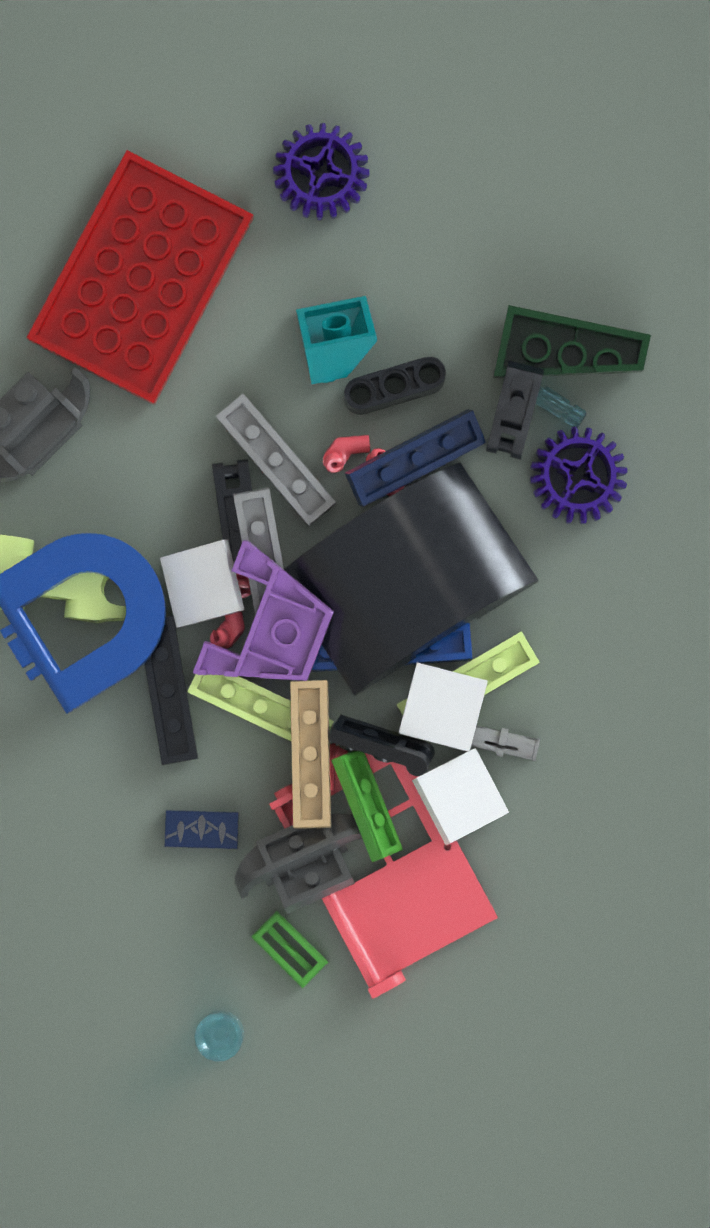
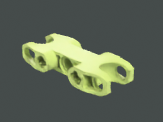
[0,535,126,623]

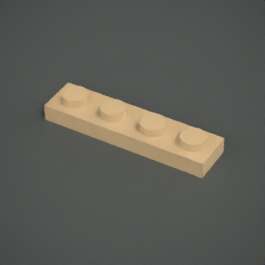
[290,680,331,829]

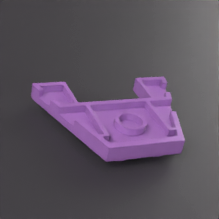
[193,540,334,681]

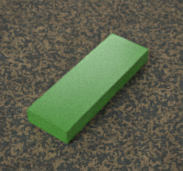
[331,751,403,862]

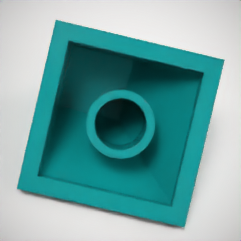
[296,296,377,384]

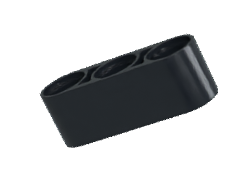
[344,357,446,415]

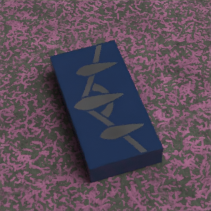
[165,810,239,849]

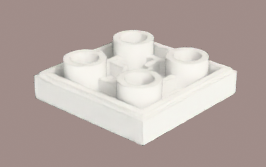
[160,540,245,628]
[398,663,488,752]
[412,748,509,845]

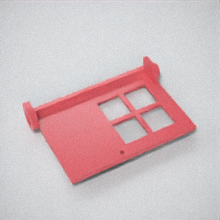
[269,753,498,999]

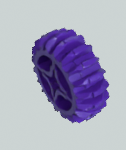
[273,123,370,220]
[530,427,628,524]

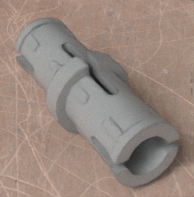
[471,725,540,761]

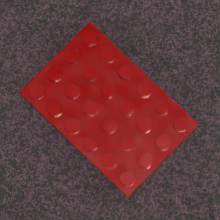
[26,150,254,406]

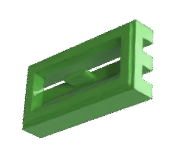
[251,911,328,988]

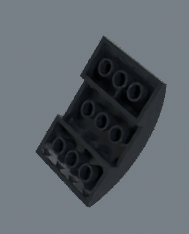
[284,463,538,696]

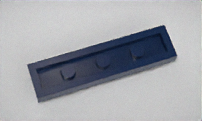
[345,409,486,507]

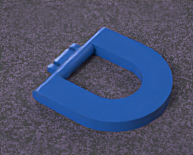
[0,533,166,714]

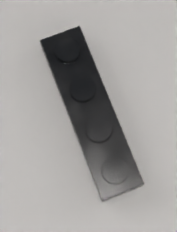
[145,616,199,765]

